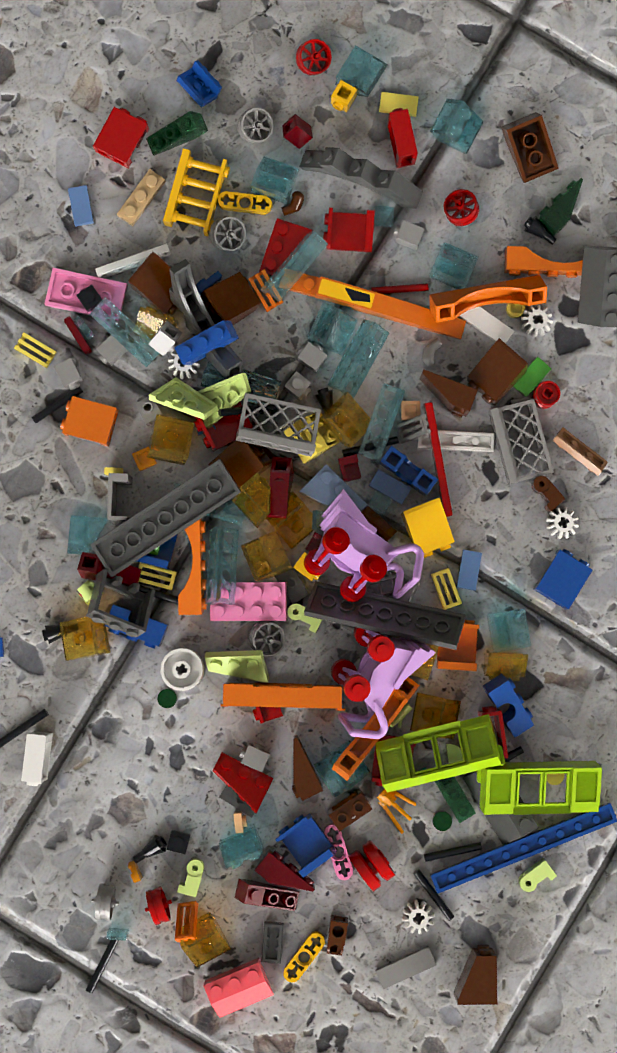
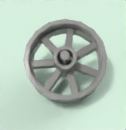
[237,108,274,144]
[210,216,246,251]
[249,621,286,657]
[91,883,119,921]

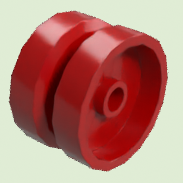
[348,840,396,892]

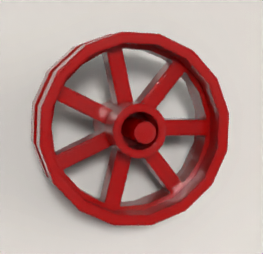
[296,39,332,75]
[443,189,480,226]
[145,886,172,925]

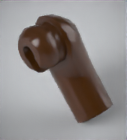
[281,191,304,216]

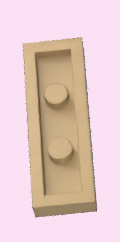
[117,169,166,227]

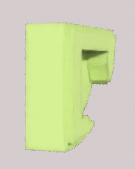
[446,744,463,763]

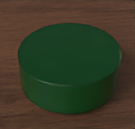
[157,689,177,708]
[432,811,452,831]

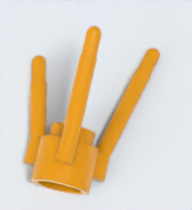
[377,789,416,834]

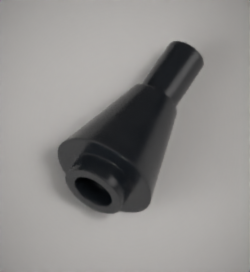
[524,216,557,245]
[315,387,336,423]
[42,623,78,644]
[133,835,167,863]

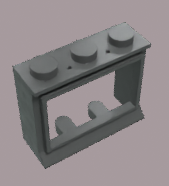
[86,569,155,637]

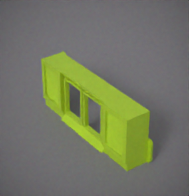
[376,714,505,793]
[477,761,602,815]

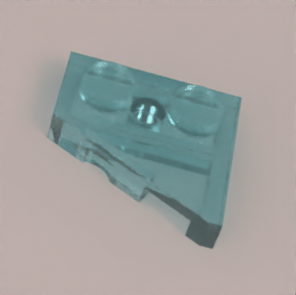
[67,515,108,555]

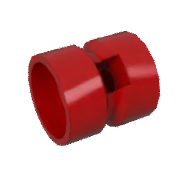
[532,381,561,409]

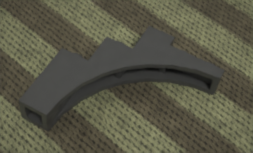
[299,147,423,209]
[169,259,243,379]

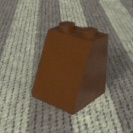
[128,252,178,317]
[200,272,261,325]
[467,338,528,405]
[208,440,274,490]
[454,945,498,1005]

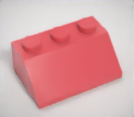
[203,958,274,1018]

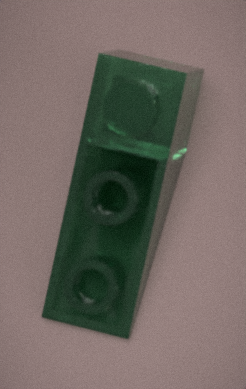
[146,111,208,156]
[539,178,583,236]
[434,763,476,823]

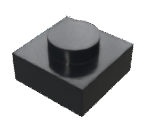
[76,285,104,312]
[166,830,191,855]

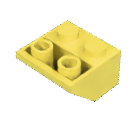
[284,413,340,464]

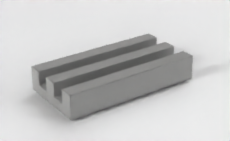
[396,414,431,443]

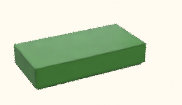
[513,357,551,397]

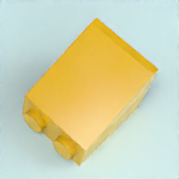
[401,498,455,558]

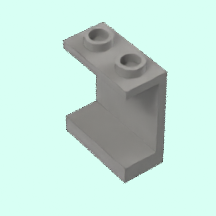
[107,473,133,526]

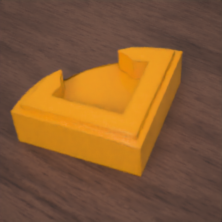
[128,860,143,883]

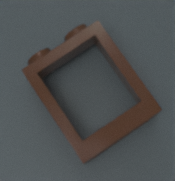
[328,788,372,832]

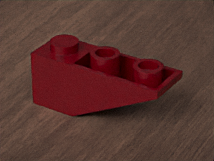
[267,457,294,518]
[77,552,142,586]
[254,850,315,892]
[234,878,300,911]

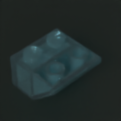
[335,45,388,97]
[430,99,484,154]
[251,156,300,204]
[429,242,478,289]
[308,302,358,356]
[487,608,531,653]
[314,740,370,798]
[219,826,264,869]

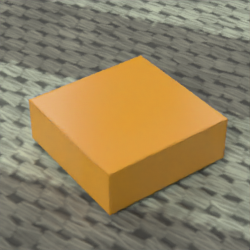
[132,446,157,472]

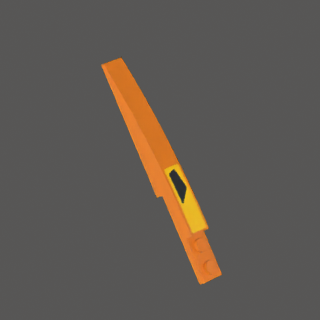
[279,268,466,340]

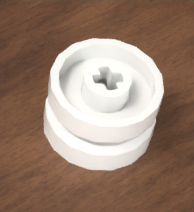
[160,648,205,691]

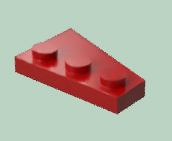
[259,218,313,279]
[213,752,274,813]

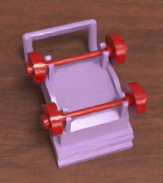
[304,489,424,602]
[331,627,436,739]

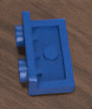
[176,60,222,108]

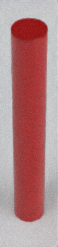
[371,283,428,294]

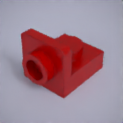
[253,707,283,724]

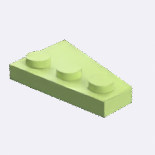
[197,373,251,428]
[149,377,218,420]
[204,650,269,683]

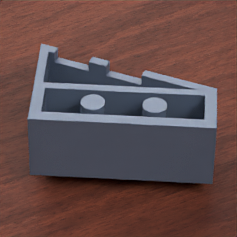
[299,464,368,512]

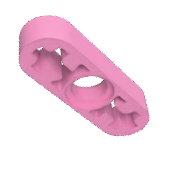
[324,824,353,880]

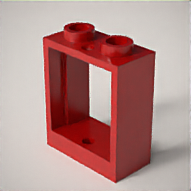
[387,108,418,168]

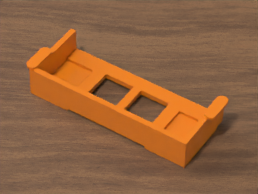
[221,683,345,711]

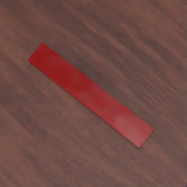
[423,402,453,517]

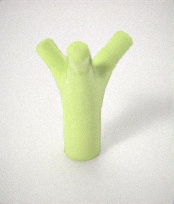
[390,704,413,728]

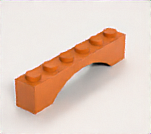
[504,246,583,278]
[430,275,547,323]
[178,518,207,615]
[332,677,420,781]

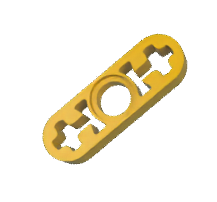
[218,191,272,215]
[283,931,325,982]

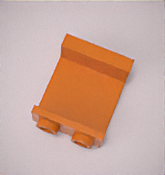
[61,396,119,447]
[436,620,479,671]

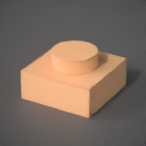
[401,401,421,421]
[233,811,247,834]

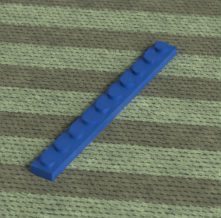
[430,803,617,894]

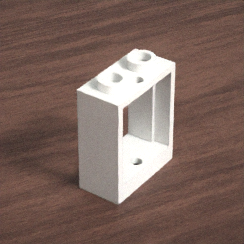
[21,731,53,786]

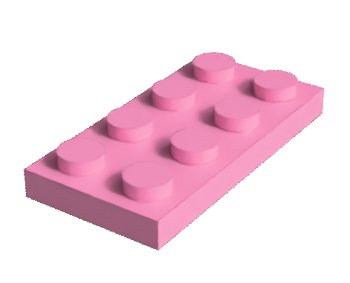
[45,268,128,321]
[210,582,287,621]

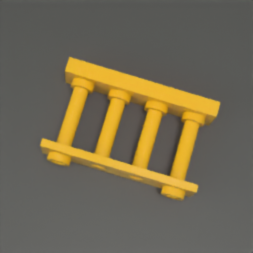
[163,148,230,237]

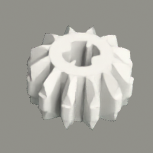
[520,304,553,337]
[168,352,200,380]
[546,507,579,539]
[401,900,435,934]

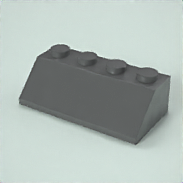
[578,246,617,327]
[462,771,538,845]

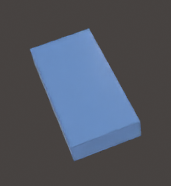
[68,185,94,227]
[369,469,411,505]
[456,549,482,591]

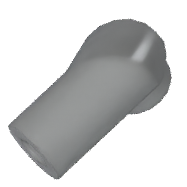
[422,338,442,366]

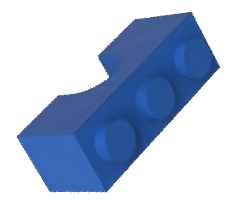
[174,320,239,365]
[379,446,438,497]
[105,604,169,649]
[482,674,534,738]

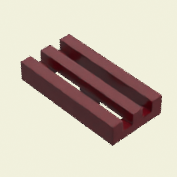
[64,316,92,354]

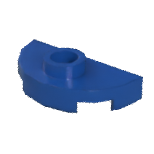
[196,271,222,296]

